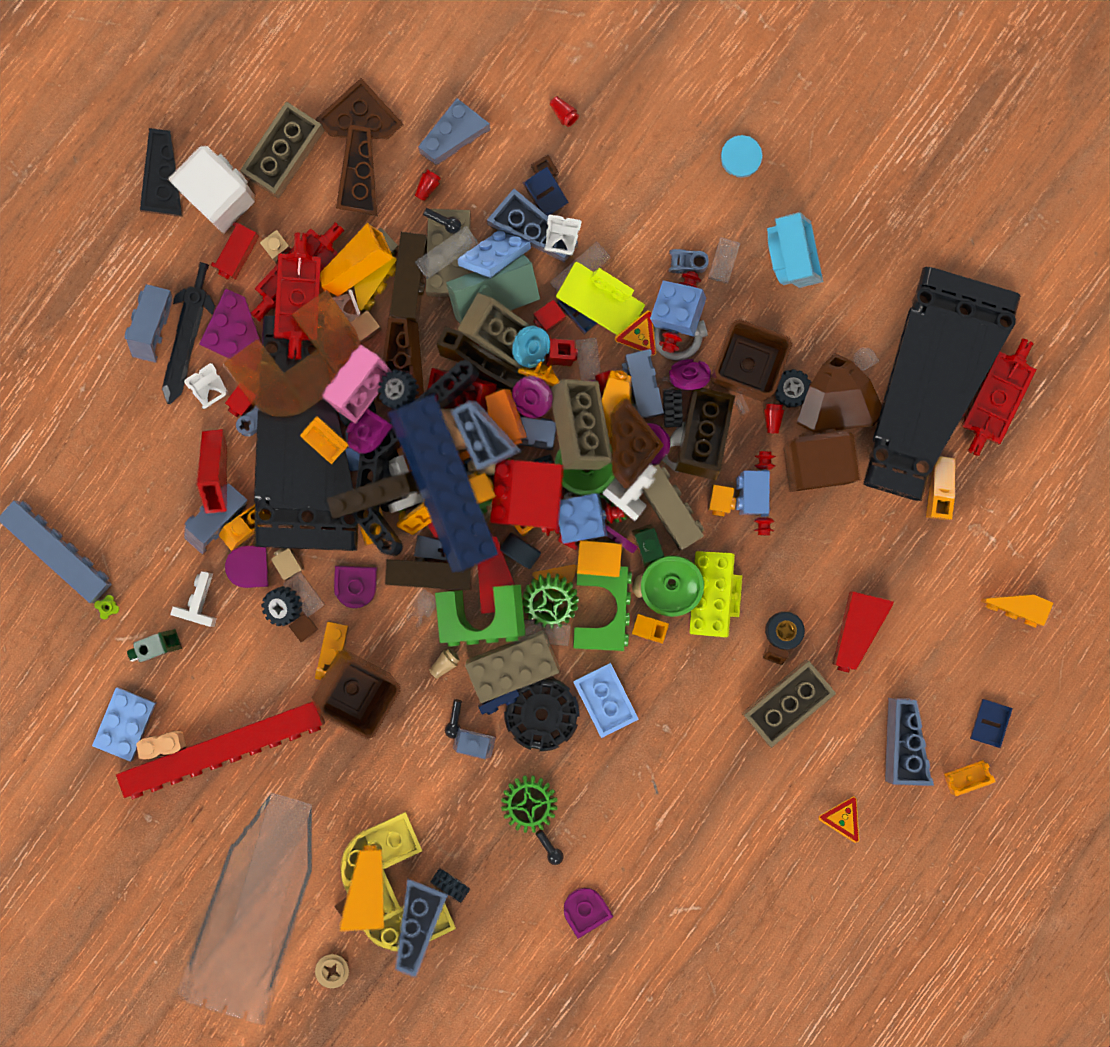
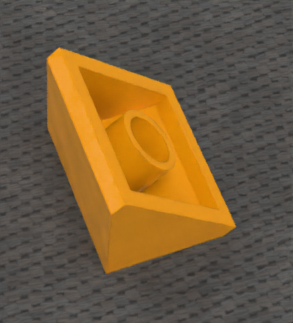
[577,541,622,577]

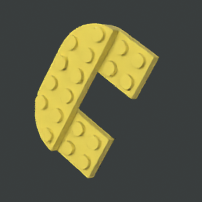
[340,812,456,951]

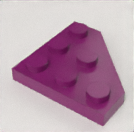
[199,289,262,372]

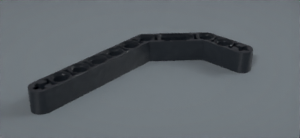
[353,360,479,556]

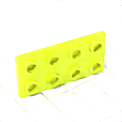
[556,262,645,335]
[690,551,742,637]

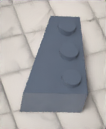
[418,98,491,165]
[125,284,173,363]
[622,349,664,419]
[451,402,521,470]
[519,415,556,450]
[184,484,247,555]

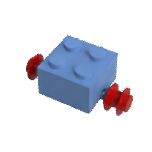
[650,271,706,353]
[735,451,776,536]
[541,494,625,543]

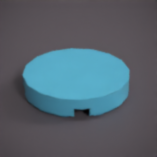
[721,135,763,178]
[512,325,550,368]

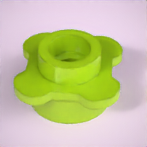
[94,595,119,619]

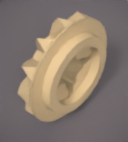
[315,954,349,988]

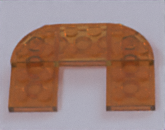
[223,290,360,417]

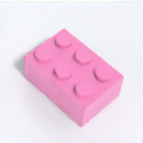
[322,345,392,424]

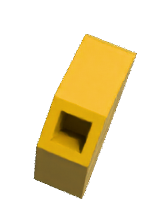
[354,257,397,313]

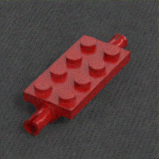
[250,222,345,322]
[274,232,321,359]
[961,338,1037,456]

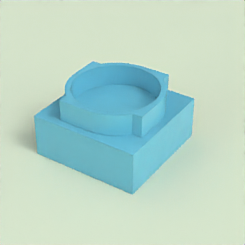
[767,213,824,288]

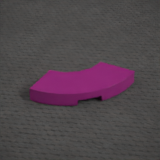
[606,525,638,553]

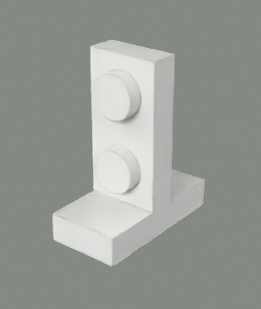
[388,455,423,513]
[602,464,657,521]
[170,571,217,627]

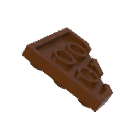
[315,78,403,139]
[610,398,664,489]

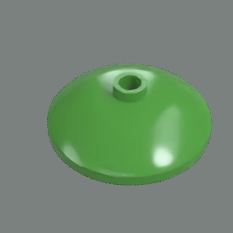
[555,445,615,496]
[641,555,704,617]

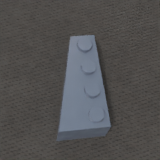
[487,189,578,262]
[885,698,934,786]
[395,879,447,977]

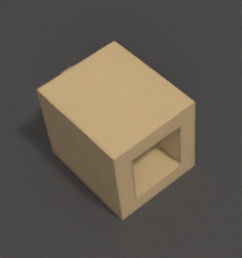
[260,230,291,264]
[348,310,382,344]
[271,548,304,581]

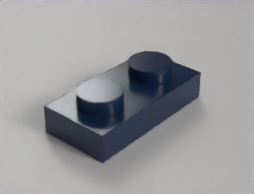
[478,690,520,715]

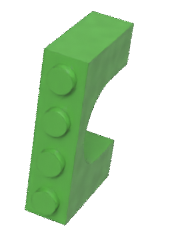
[573,565,632,651]
[435,585,525,647]

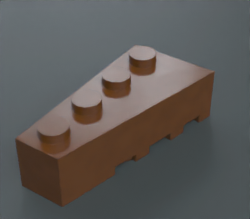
[336,124,378,216]
[377,317,424,403]

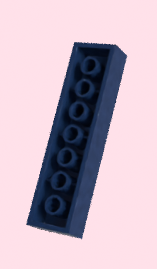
[388,395,498,572]

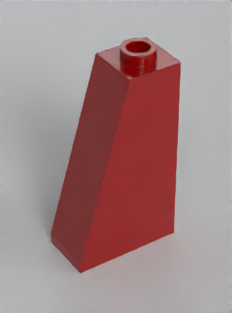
[197,429,227,514]
[478,533,524,614]
[832,591,894,673]

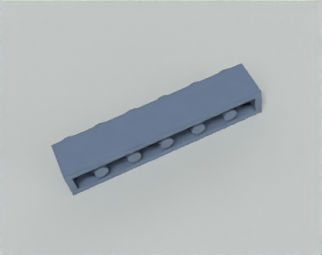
[0,500,112,603]

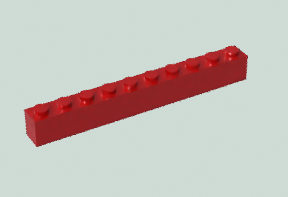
[116,701,325,800]

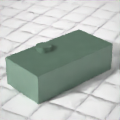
[446,254,540,324]

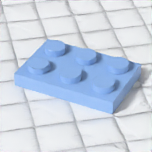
[458,230,531,277]
[573,663,639,738]
[92,687,156,762]

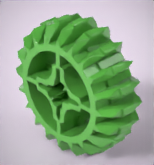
[522,573,579,629]
[501,775,557,833]

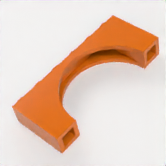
[397,389,527,472]

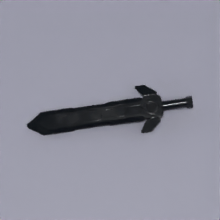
[162,262,215,404]

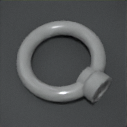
[654,320,708,361]

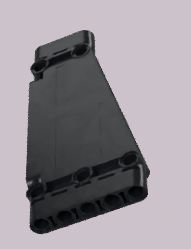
[863,267,1021,501]
[254,316,358,551]

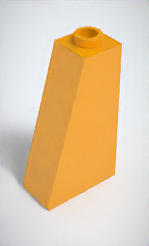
[320,223,393,297]
[602,370,632,445]
[339,845,384,931]

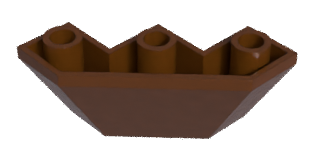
[797,353,882,433]

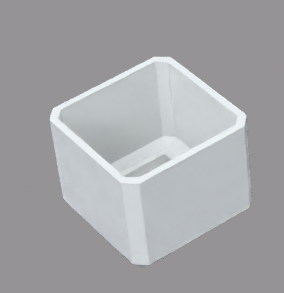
[168,146,255,234]

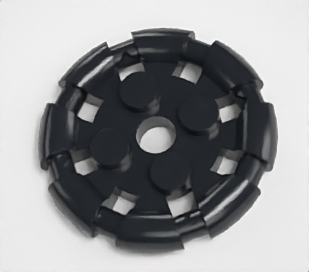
[504,678,580,752]

